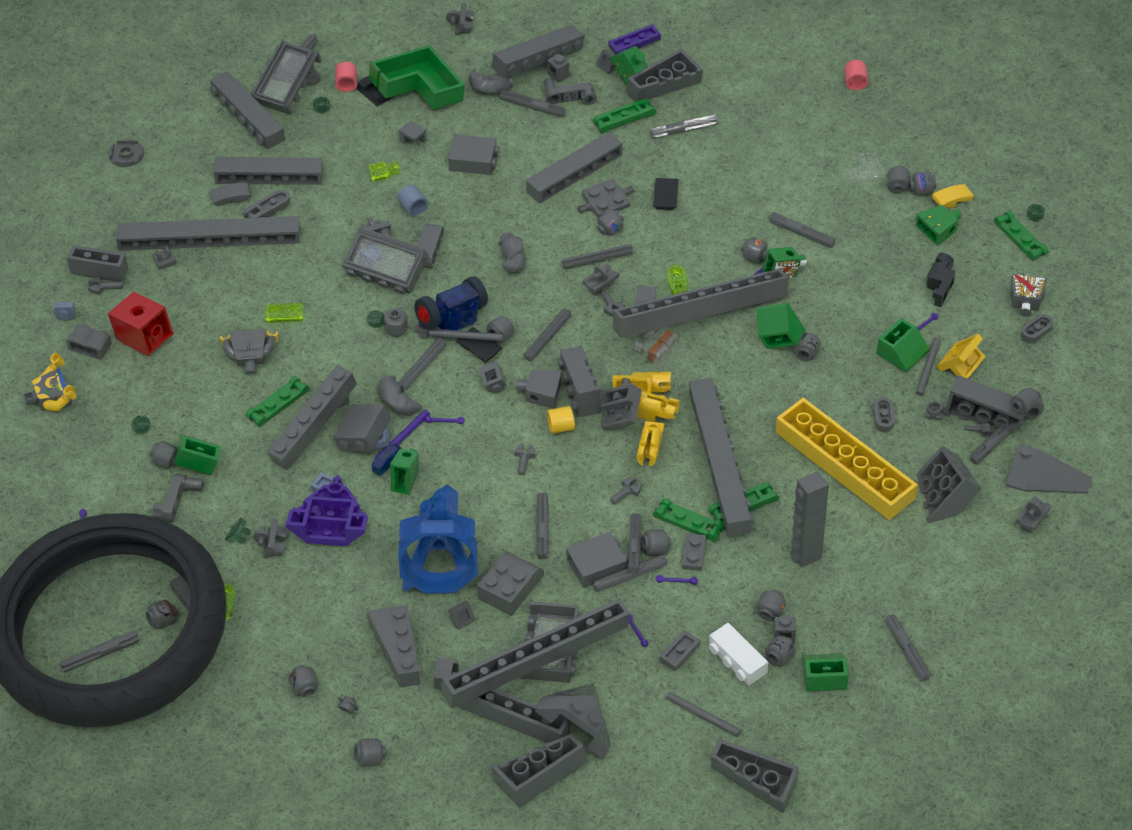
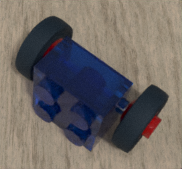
[414,276,488,331]

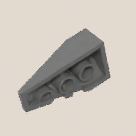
[1006,444,1092,494]

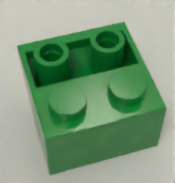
[756,302,806,349]
[876,318,930,372]
[174,434,220,475]
[802,653,849,691]

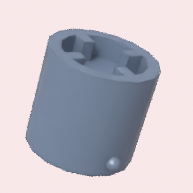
[398,185,428,216]

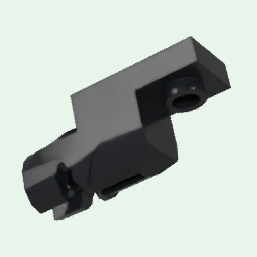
[926,253,956,307]

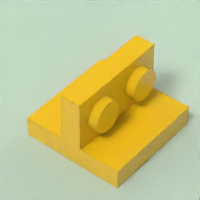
[936,333,986,378]

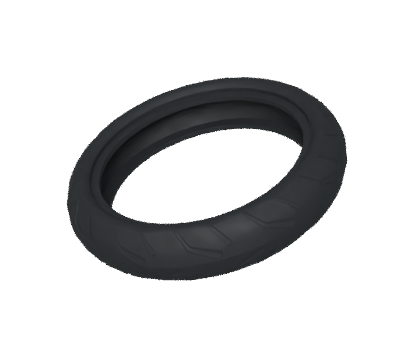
[0,513,227,727]

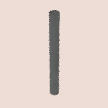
[429,329,503,342]
[916,337,941,396]
[666,692,741,737]

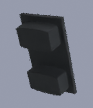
[356,76,395,107]
[653,178,678,210]
[456,327,503,363]

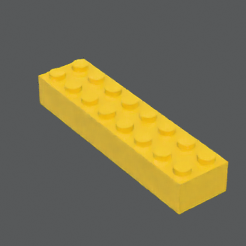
[775,397,918,520]

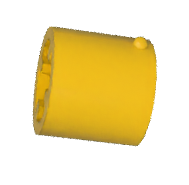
[547,406,575,434]

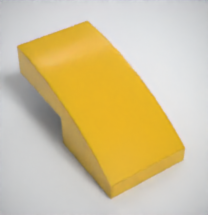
[932,184,974,208]

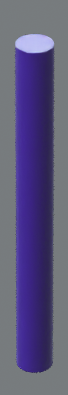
[375,409,430,462]

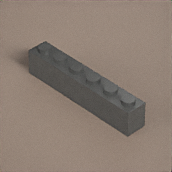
[491,25,585,78]
[210,71,285,149]
[526,132,622,203]
[214,157,323,185]
[267,364,357,470]
[790,471,829,568]
[457,689,570,743]

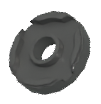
[108,139,144,167]

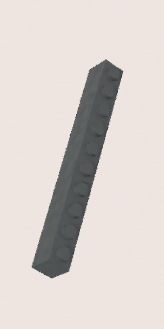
[116,216,300,251]
[613,269,789,338]
[689,378,754,536]
[441,598,631,709]

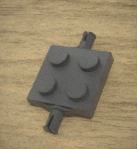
[577,178,634,218]

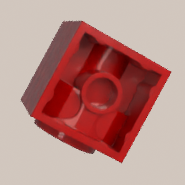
[108,291,174,356]

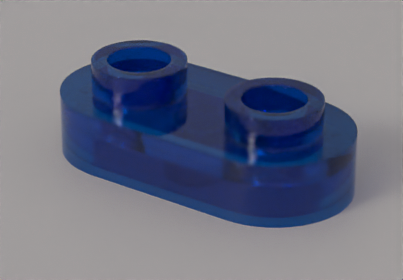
[371,444,402,477]

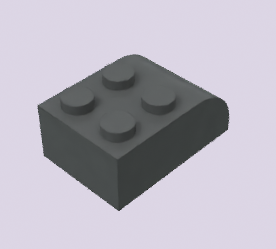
[477,552,544,616]

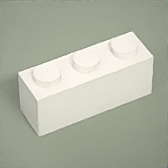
[709,623,768,686]

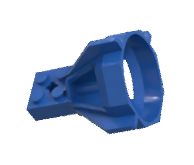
[398,484,478,593]

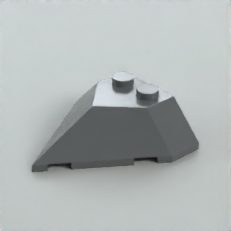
[535,683,611,759]

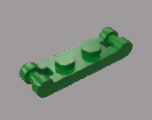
[593,98,657,134]
[994,210,1048,261]
[246,376,310,427]
[708,482,779,523]
[653,498,725,542]

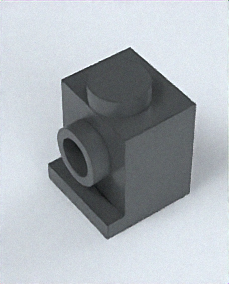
[547,54,572,83]
[479,361,507,393]
[774,615,796,644]
[433,657,459,691]

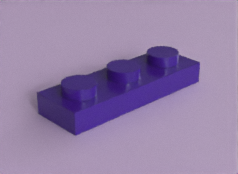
[608,24,661,55]

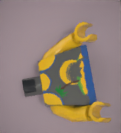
[24,353,76,412]

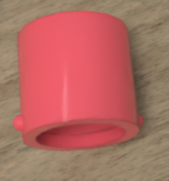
[844,60,869,90]
[335,62,357,92]

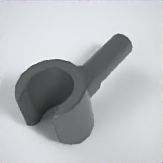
[964,423,991,437]

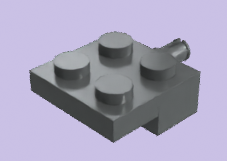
[600,378,642,431]

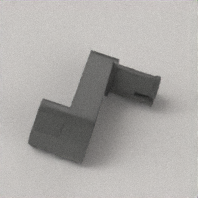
[543,77,597,105]
[152,474,204,522]

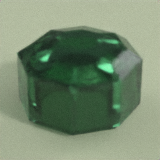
[313,97,331,113]
[1027,204,1045,222]
[367,310,384,328]
[132,416,151,434]

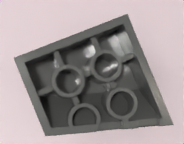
[917,446,982,523]

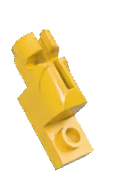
[613,372,671,394]
[637,391,680,422]
[636,421,664,466]

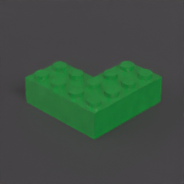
[369,45,465,110]

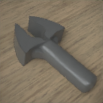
[88,276,124,295]
[600,289,623,317]
[514,443,535,475]
[610,477,641,505]

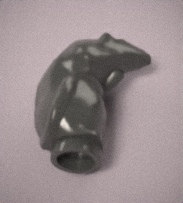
[468,70,513,94]
[498,232,525,274]
[378,375,422,416]

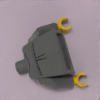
[220,329,278,374]

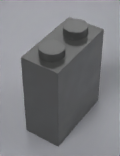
[448,134,500,175]
[333,404,391,452]
[566,532,628,588]

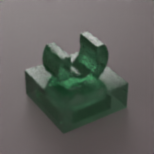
[225,517,251,544]

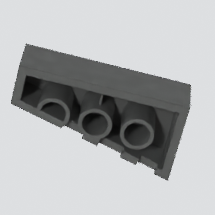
[626,48,703,101]
[558,346,601,418]
[367,605,420,687]
[491,734,586,807]
[711,739,799,813]

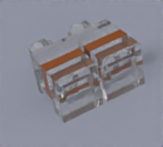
[634,328,679,369]

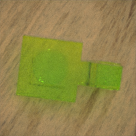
[368,161,401,182]

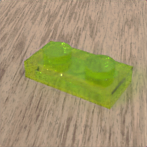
[265,302,303,323]

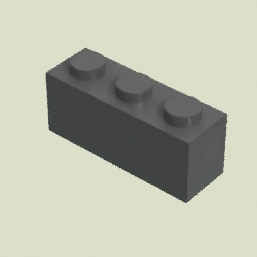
[67,245,128,282]

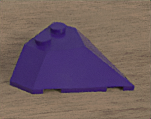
[286,475,368,546]

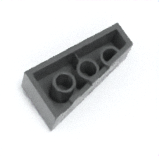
[943,375,1028,431]

